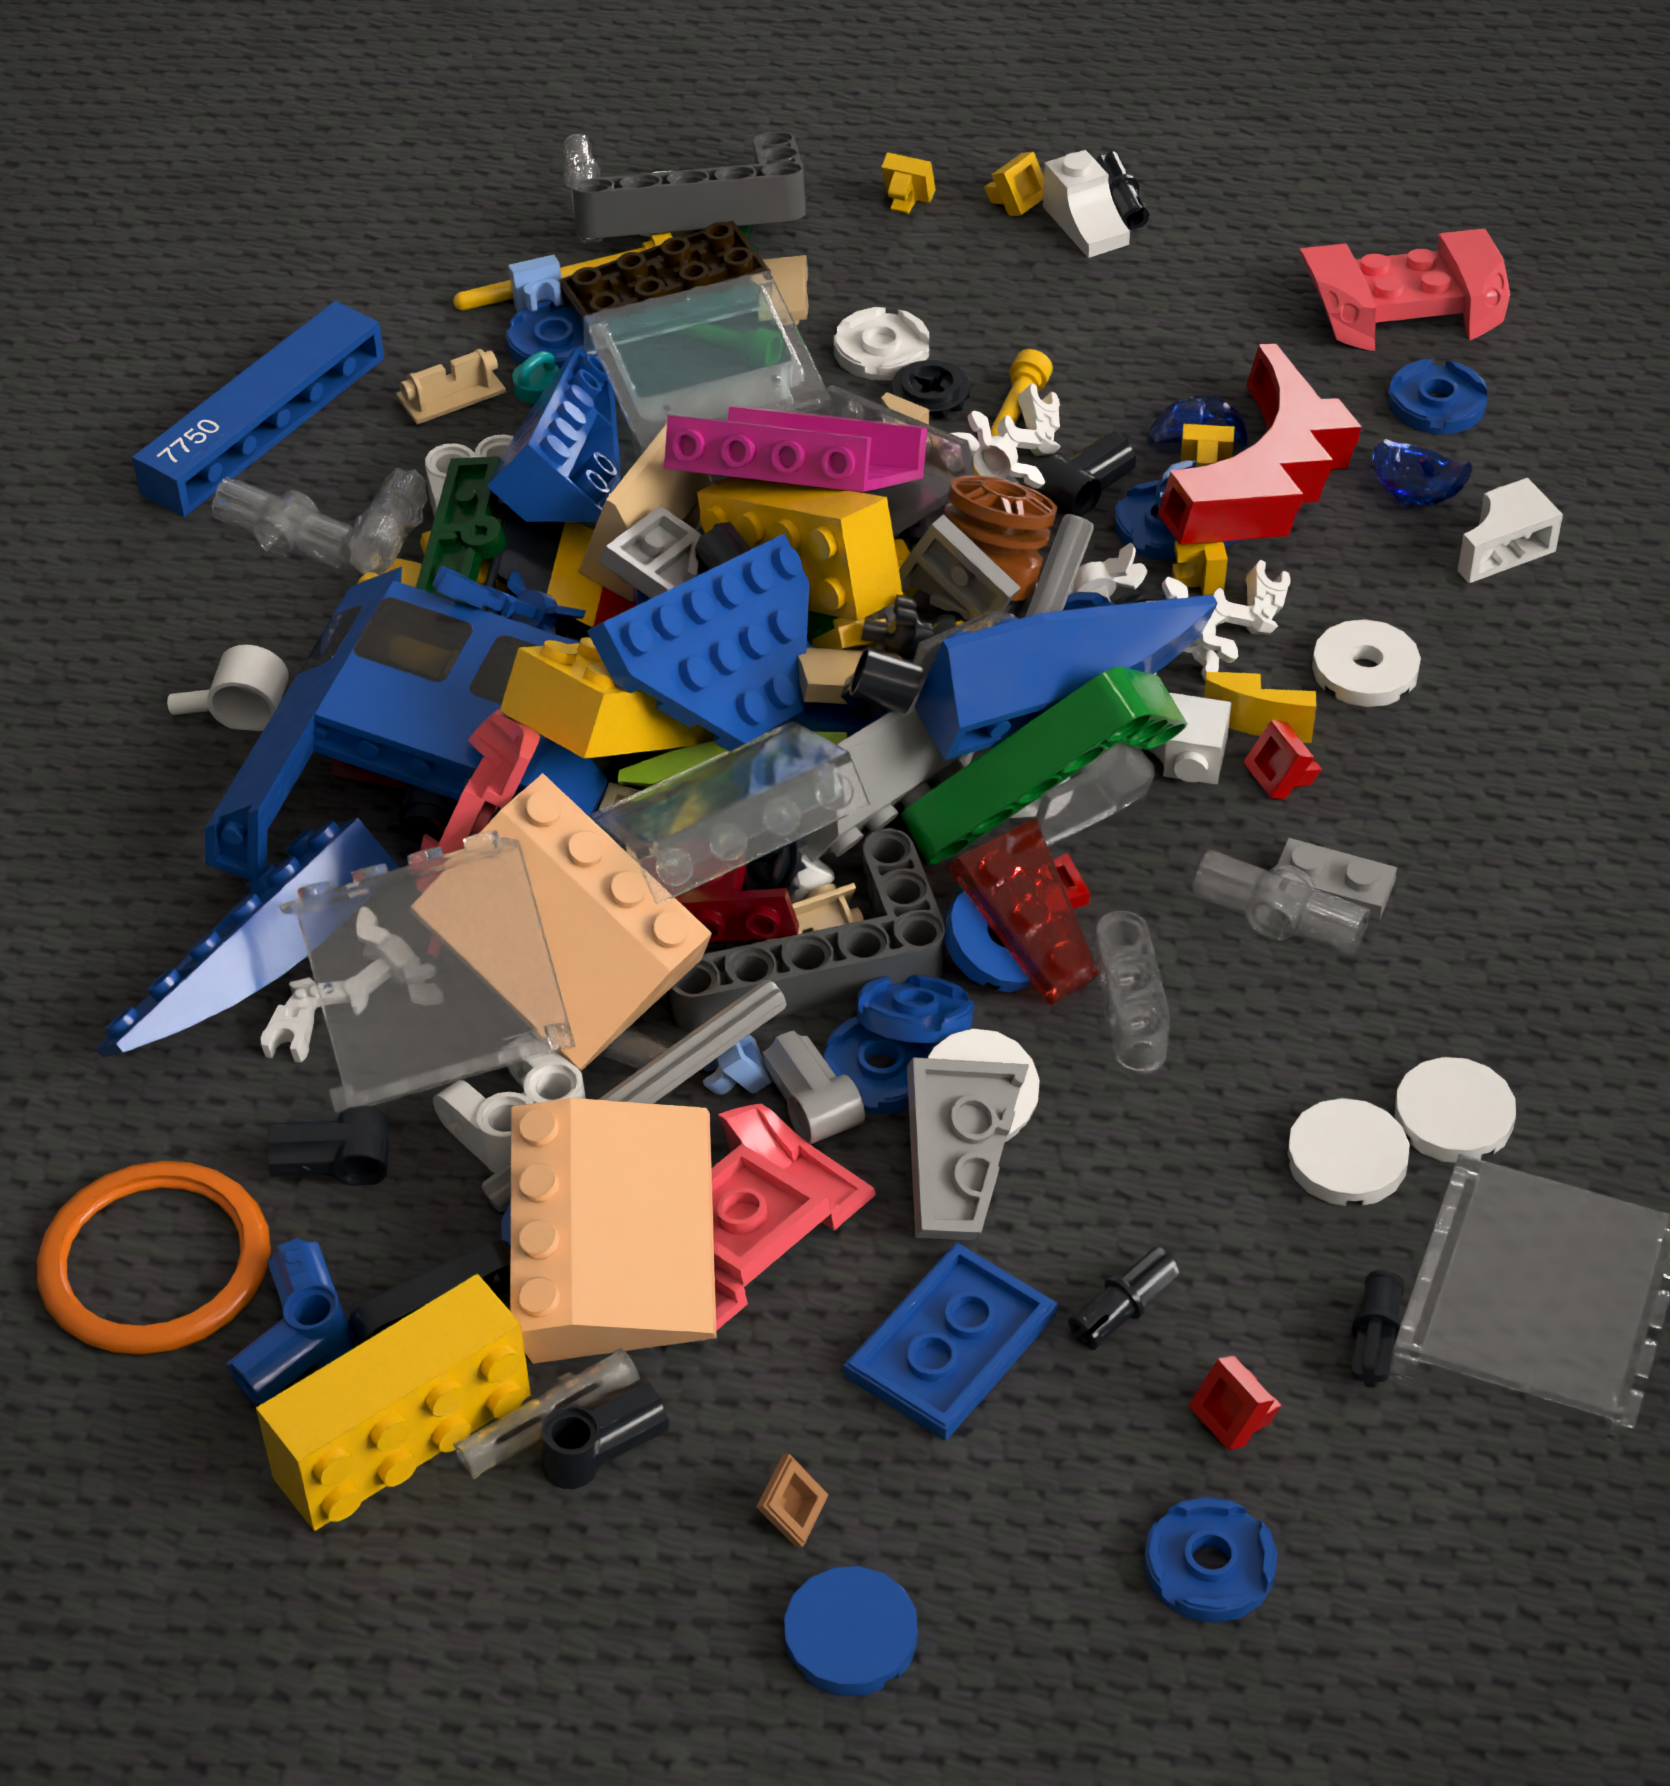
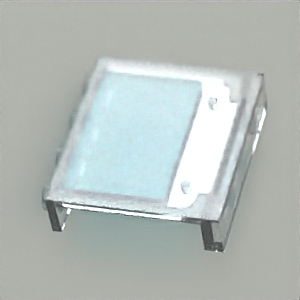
[584,270,831,462]
[590,721,870,905]

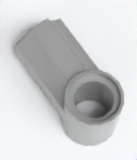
[763,1030,865,1144]

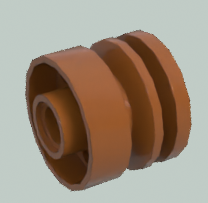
[943,475,1057,601]

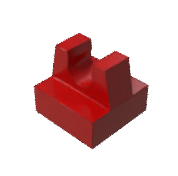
[1243,720,1322,799]
[1188,1356,1282,1450]

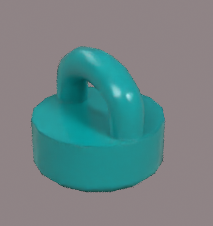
[512,351,559,404]

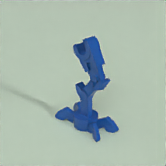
[432,565,586,634]

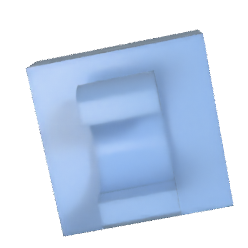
[508,255,565,312]
[703,1034,772,1095]

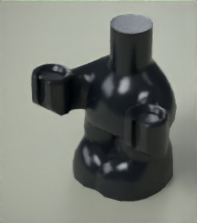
[861,594,955,665]

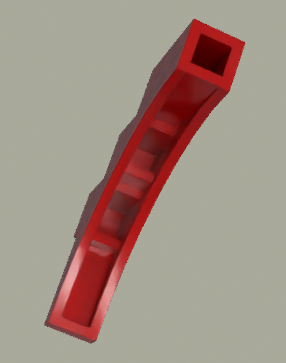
[1158,344,1361,545]

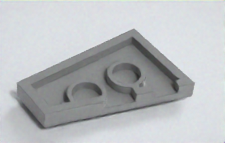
[907,1057,1029,1240]

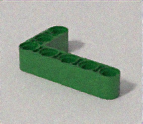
[900,666,1188,866]

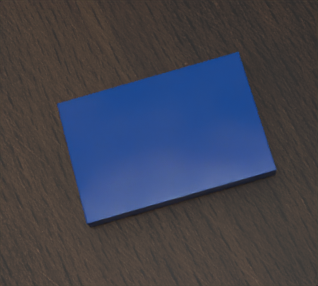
[843,1242,1058,1441]

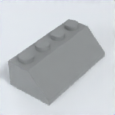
[770,694,970,862]

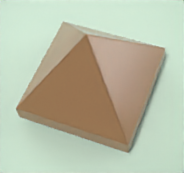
[756,1454,828,1548]

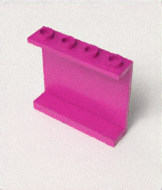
[664,406,928,492]

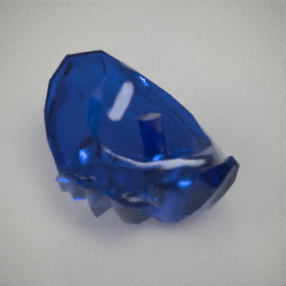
[1147,395,1247,447]
[1373,439,1473,507]

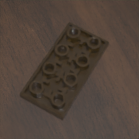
[558,221,772,346]

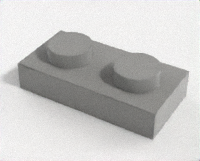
[1271,838,1397,920]

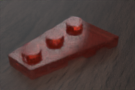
[948,818,1099,1006]

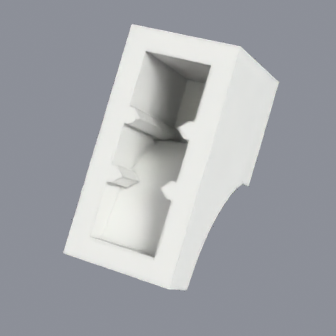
[1043,150,1130,258]
[1457,478,1563,583]
[1149,693,1231,785]

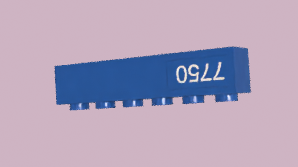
[132,301,384,517]

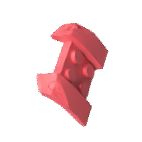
[1300,228,1510,351]
[417,709,540,958]
[702,1104,876,1342]

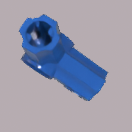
[226,1238,354,1406]

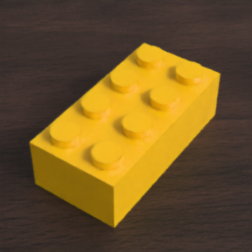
[697,476,903,621]
[500,638,714,759]
[256,1274,531,1531]

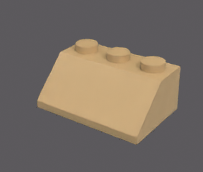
[578,423,711,602]

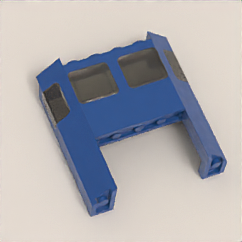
[205,566,633,881]

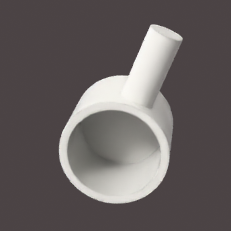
[167,645,289,731]

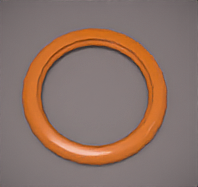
[36,1161,271,1356]

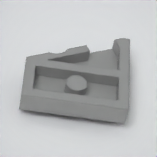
[599,505,702,598]
[899,514,1021,627]

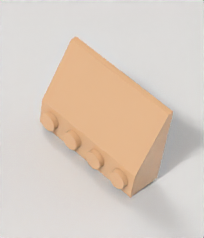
[411,773,712,1072]
[510,1098,717,1364]

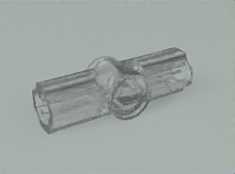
[348,468,428,575]
[211,477,363,570]
[1192,850,1371,955]

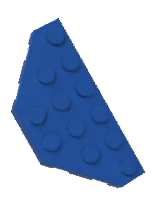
[587,534,809,752]

